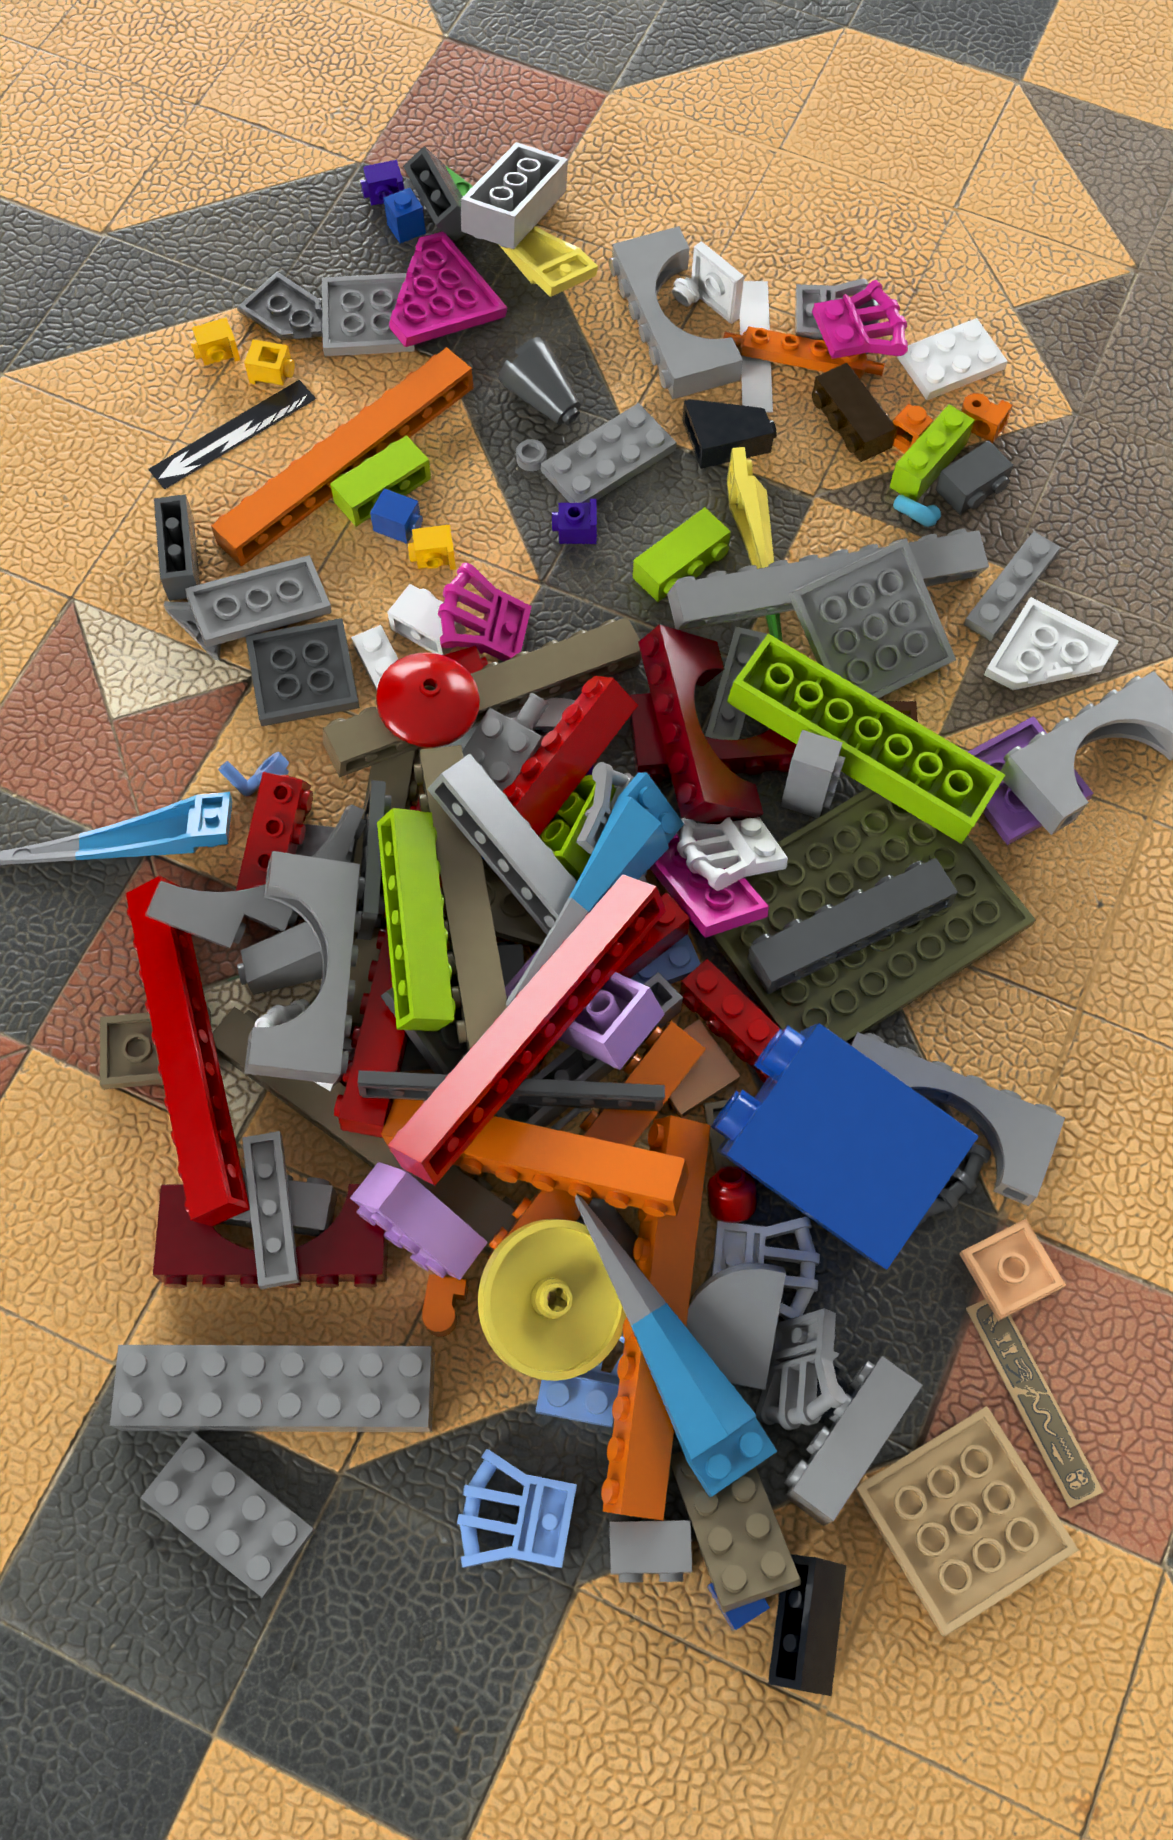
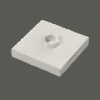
[691,241,744,324]

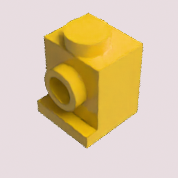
[190,317,241,366]
[244,339,295,386]
[407,524,456,570]

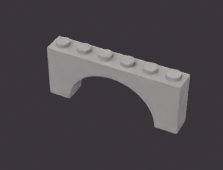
[609,226,743,400]
[1000,671,1173,835]
[244,851,365,1084]
[851,1032,1065,1206]

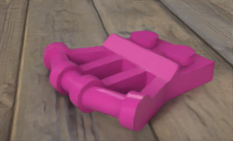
[812,280,908,359]
[437,563,532,662]

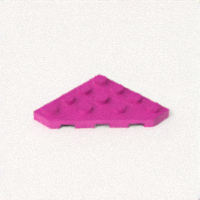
[389,231,507,347]

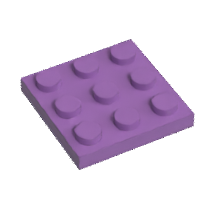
[968,716,1093,845]

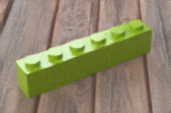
[377,808,456,1031]

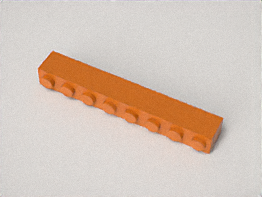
[486,1021,706,1259]
[381,1099,689,1217]

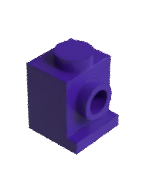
[360,160,404,206]
[552,499,597,544]

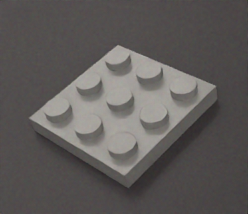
[322,273,415,357]

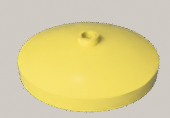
[478,1219,627,1381]

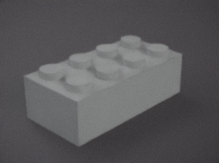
[461,142,568,249]
[784,1356,922,1526]

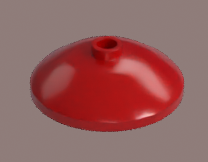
[376,653,480,747]

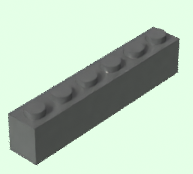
[747,858,958,994]

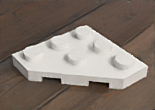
[984,597,1119,690]

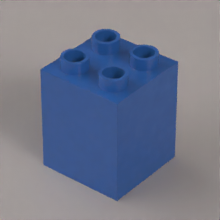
[711,1023,979,1270]

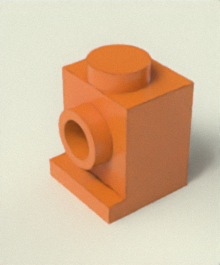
[892,404,934,454]

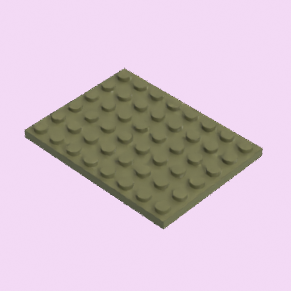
[709,788,1036,1043]

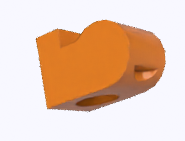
[961,393,1013,444]
[422,1274,469,1337]

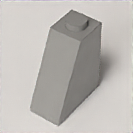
[237,922,323,995]

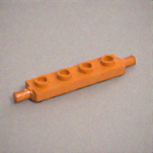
[723,326,885,379]

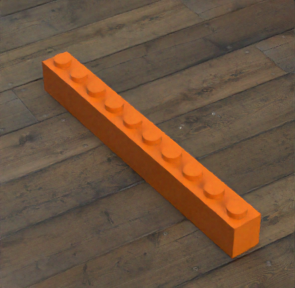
[211,347,474,567]
[601,1115,711,1521]

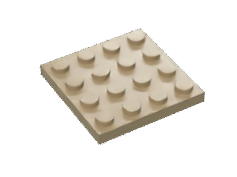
[854,1406,1079,1636]

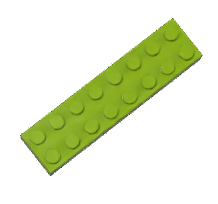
[727,634,1005,844]

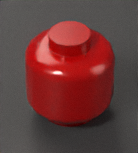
[707,1166,757,1223]

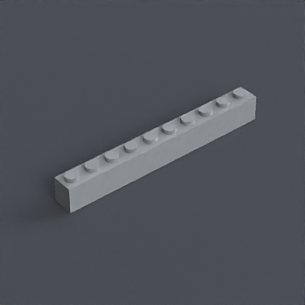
[667,529,989,631]

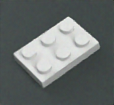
[897,318,1008,401]

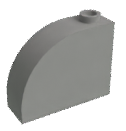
[686,1263,786,1390]

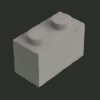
[609,1520,692,1583]

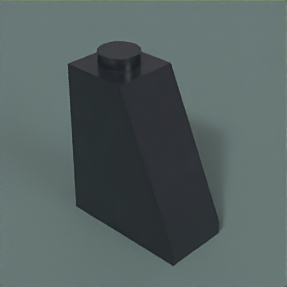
[682,399,777,469]

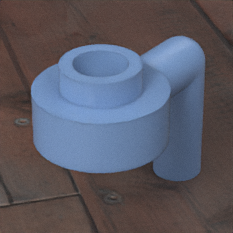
[218,751,289,796]

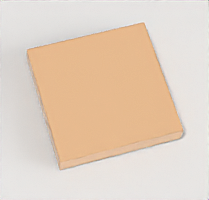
[668,1019,741,1118]
[959,1219,1066,1321]

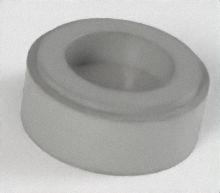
[516,439,547,471]

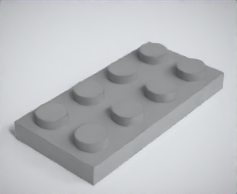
[541,403,677,503]
[185,555,331,648]
[140,1431,316,1598]

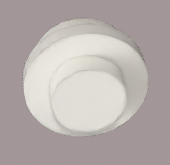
[671,278,700,307]

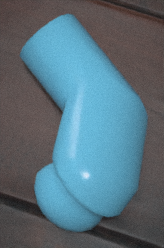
[893,494,941,527]

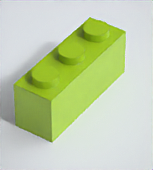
[890,404,975,502]
[330,435,432,527]
[633,507,731,602]

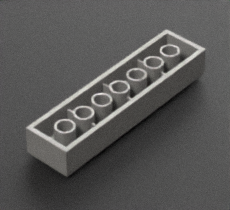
[110,1345,435,1432]

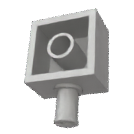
[462,693,549,791]

